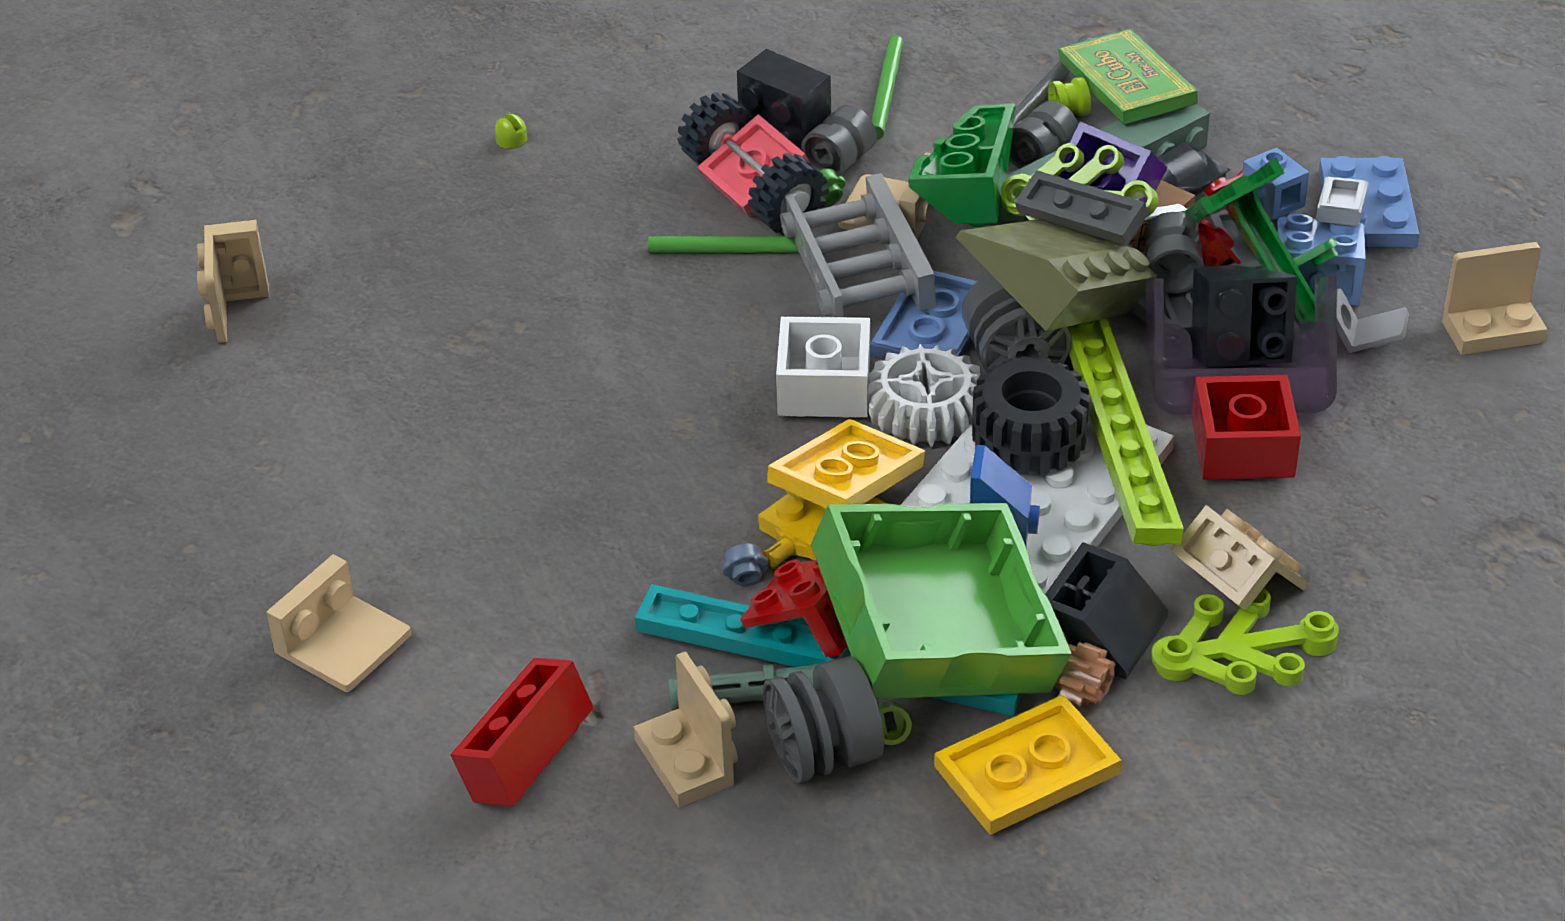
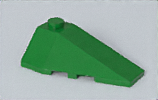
[908,104,1015,227]

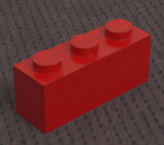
[450,658,594,807]

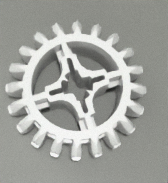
[868,344,981,447]

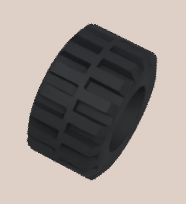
[972,356,1090,475]

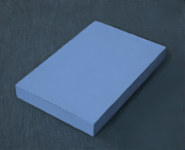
[870,271,977,360]

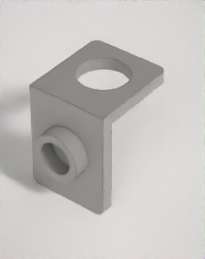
[1329,288,1409,353]

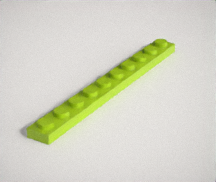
[1068,318,1184,546]

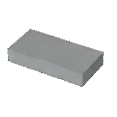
[1316,176,1368,226]

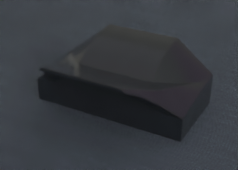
[1159,142,1231,197]

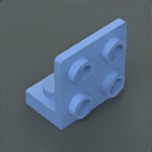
[1277,214,1366,306]

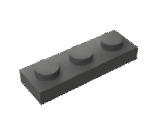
[1014,170,1149,246]

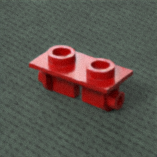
[1197,219,1241,267]

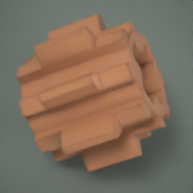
[1054,642,1115,706]

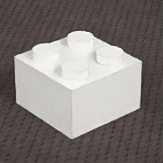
[776,317,870,418]

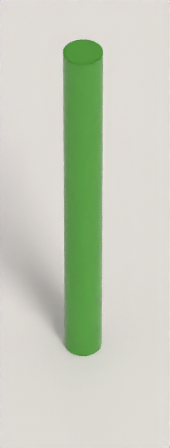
[871,36,904,139]
[648,236,816,253]

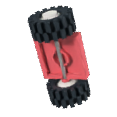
[677,92,829,235]

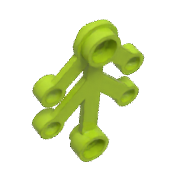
[1001,143,1158,221]
[1151,588,1339,695]

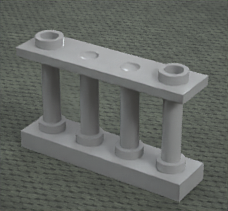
[780,173,936,317]

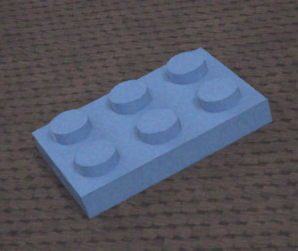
[1318,156,1419,247]

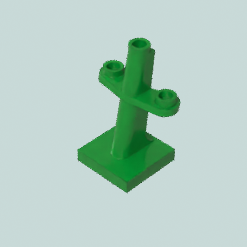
[1185,158,1338,334]

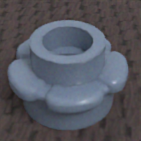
[722,544,769,586]

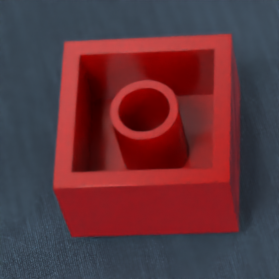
[1191,375,1301,480]

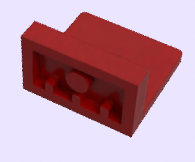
[740,560,848,658]

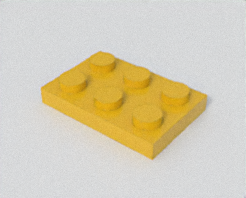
[767,419,925,510]
[934,694,1122,835]

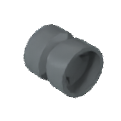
[1009,101,1078,169]
[801,105,877,177]
[1143,211,1204,294]

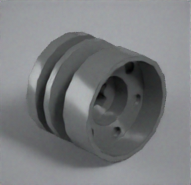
[962,273,1072,373]
[763,656,884,783]

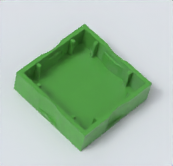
[811,503,1072,699]

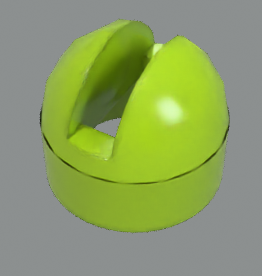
[494,113,527,149]
[878,701,912,745]

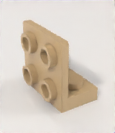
[1442,242,1547,355]
[1170,505,1310,610]
[266,554,411,692]
[633,651,738,808]

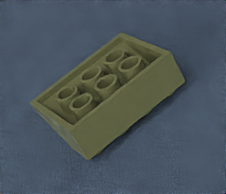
[955,219,1158,331]

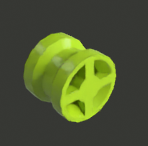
[1048,77,1091,117]

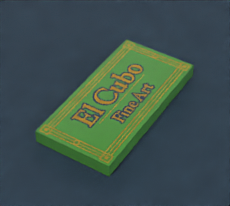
[1058,29,1198,124]

